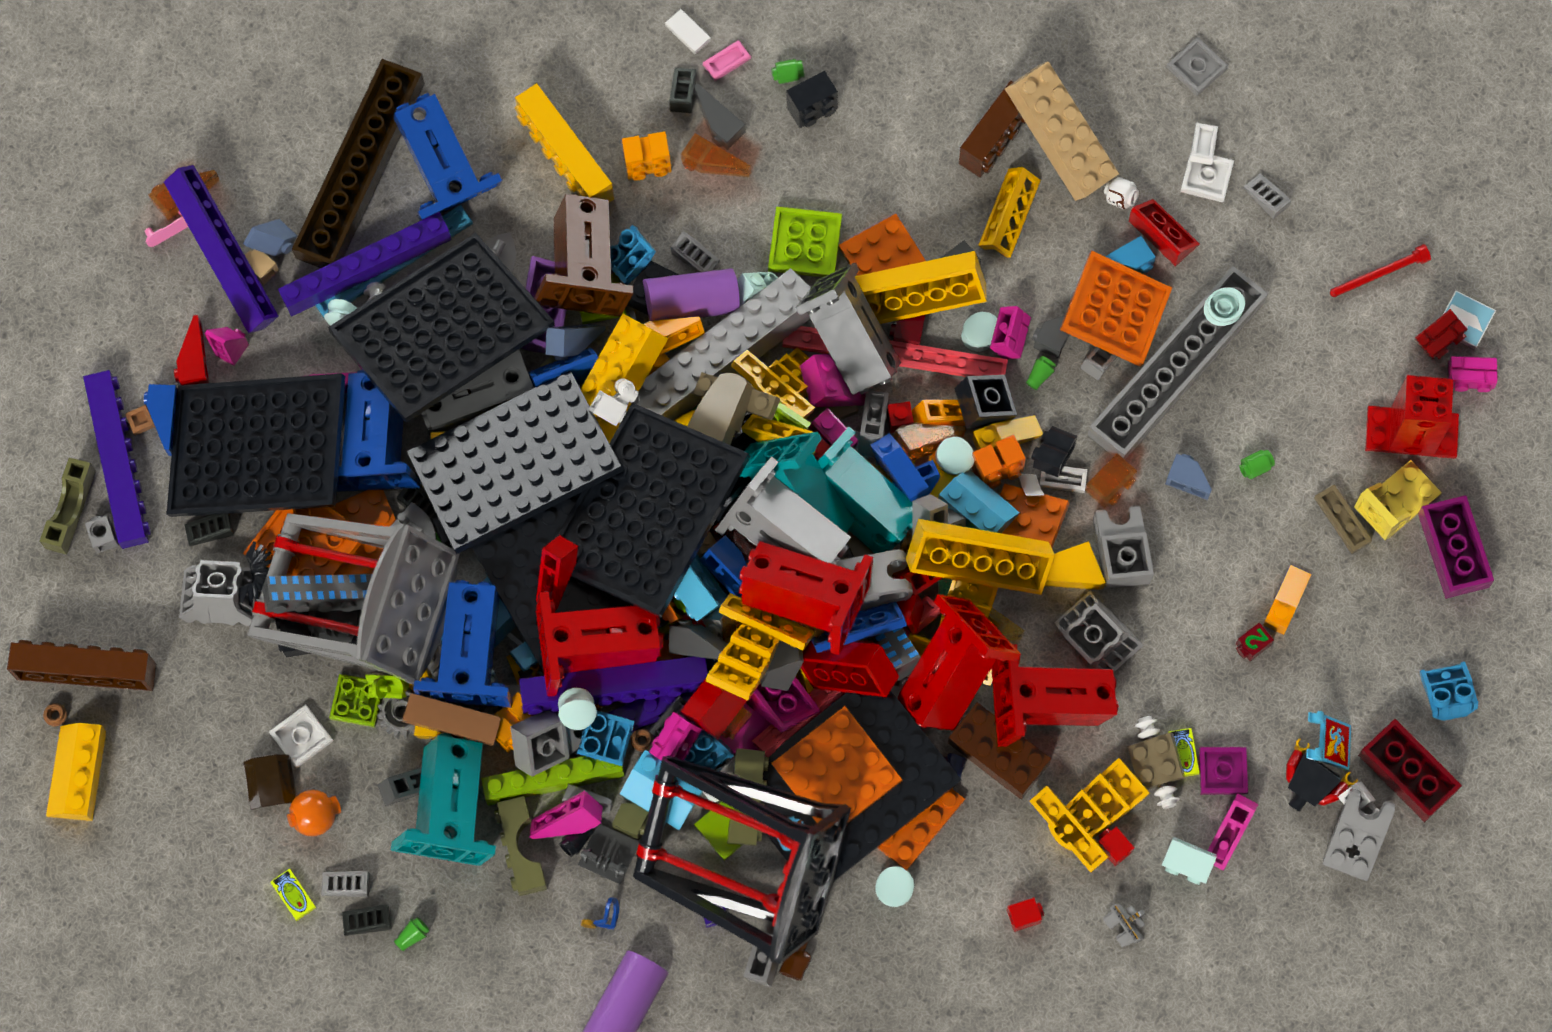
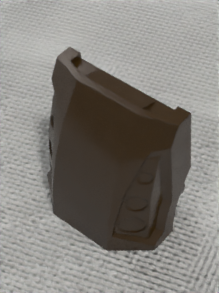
[243,754,296,810]

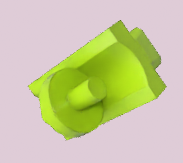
[365,673,409,699]

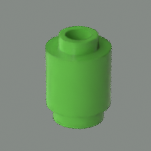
[771,59,804,84]
[1239,450,1275,479]

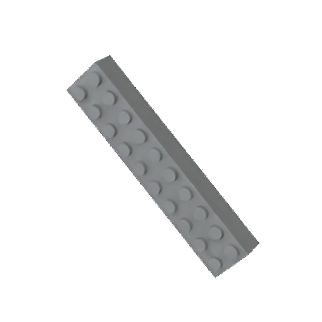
[1088,266,1268,463]
[633,268,811,421]

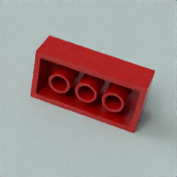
[800,640,899,697]

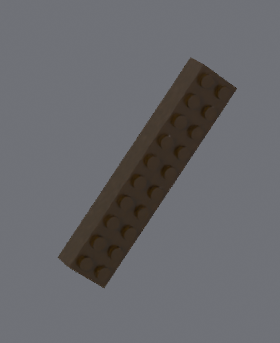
[292,59,425,268]

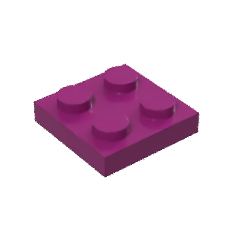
[1199,747,1248,795]

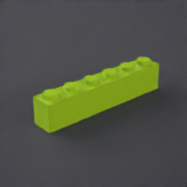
[481,756,625,806]

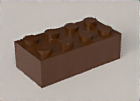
[959,80,1026,178]
[948,702,1051,800]

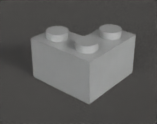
[913,494,966,534]

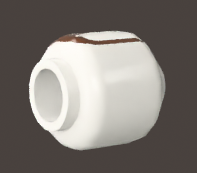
[1104,177,1139,209]

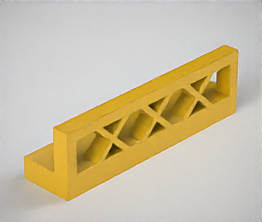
[978,167,1041,258]

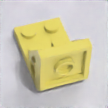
[1354,460,1442,540]

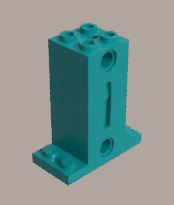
[817,427,913,553]
[740,432,854,533]
[391,733,496,866]

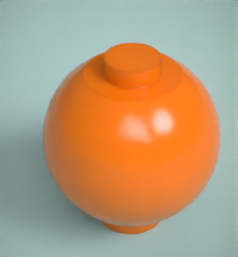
[287,790,341,836]

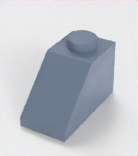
[243,219,297,256]
[1165,454,1212,500]

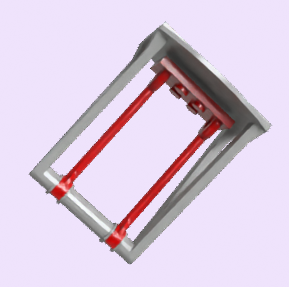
[248,513,460,685]

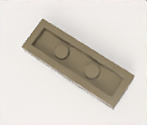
[1314,484,1372,554]

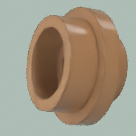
[43,703,67,727]
[631,728,654,752]

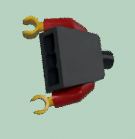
[1286,739,1358,812]

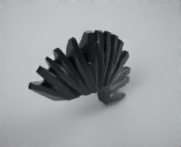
[239,541,272,603]

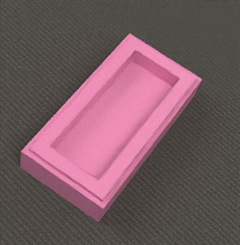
[703,40,751,81]

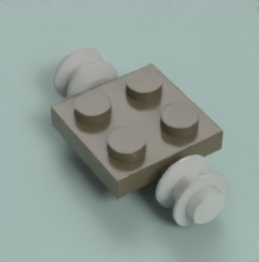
[1128,716,1186,809]

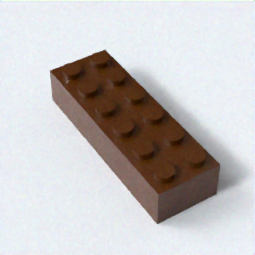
[7,640,157,691]

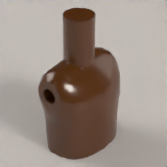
[779,941,812,981]

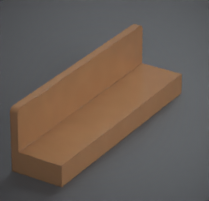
[402,693,501,746]

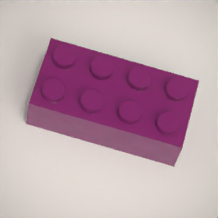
[1418,495,1494,599]

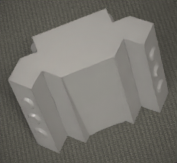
[179,560,259,626]
[1054,590,1144,673]

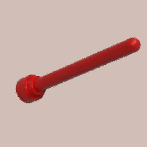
[1330,244,1431,297]

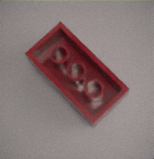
[1358,719,1462,823]

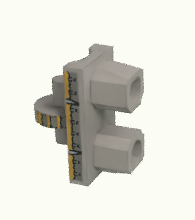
[1103,904,1145,947]

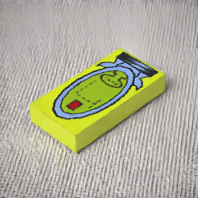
[1168,728,1200,777]
[271,869,316,921]

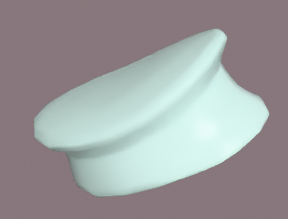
[1204,287,1245,326]
[324,299,357,326]
[961,311,997,352]
[935,436,975,475]
[558,688,597,730]
[875,866,914,907]

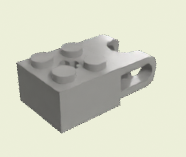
[1093,506,1154,589]
[836,549,913,611]
[510,710,583,777]
[1322,788,1395,881]

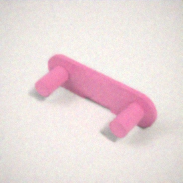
[145,211,188,247]

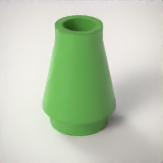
[1026,355,1056,390]
[394,917,430,951]

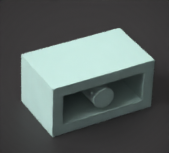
[1162,837,1217,885]

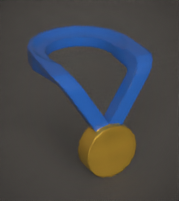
[581,897,619,929]

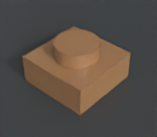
[125,405,155,436]

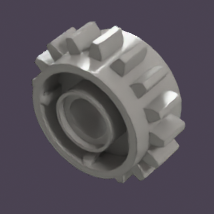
[377,688,415,739]

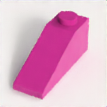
[204,327,249,366]
[530,790,603,839]
[1208,793,1258,871]

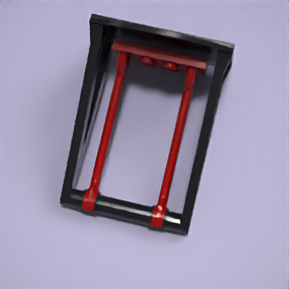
[633,756,851,964]

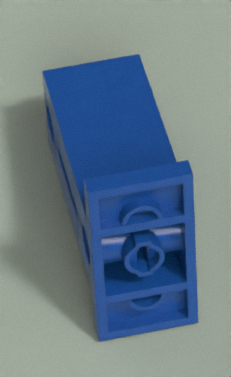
[394,93,502,221]
[337,370,421,492]
[413,580,512,708]

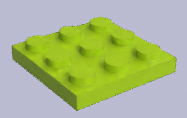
[768,206,842,277]

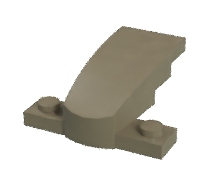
[687,372,780,445]

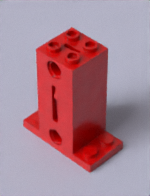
[1365,375,1459,459]
[739,541,873,655]
[535,592,663,697]
[897,594,1021,730]
[991,644,1119,747]

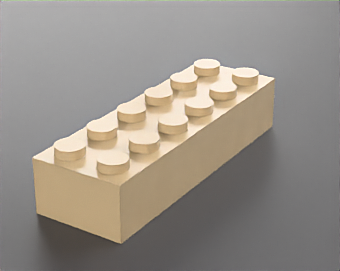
[1005,61,1119,201]

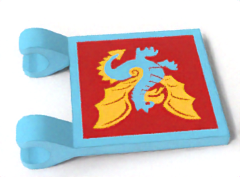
[1306,711,1351,771]

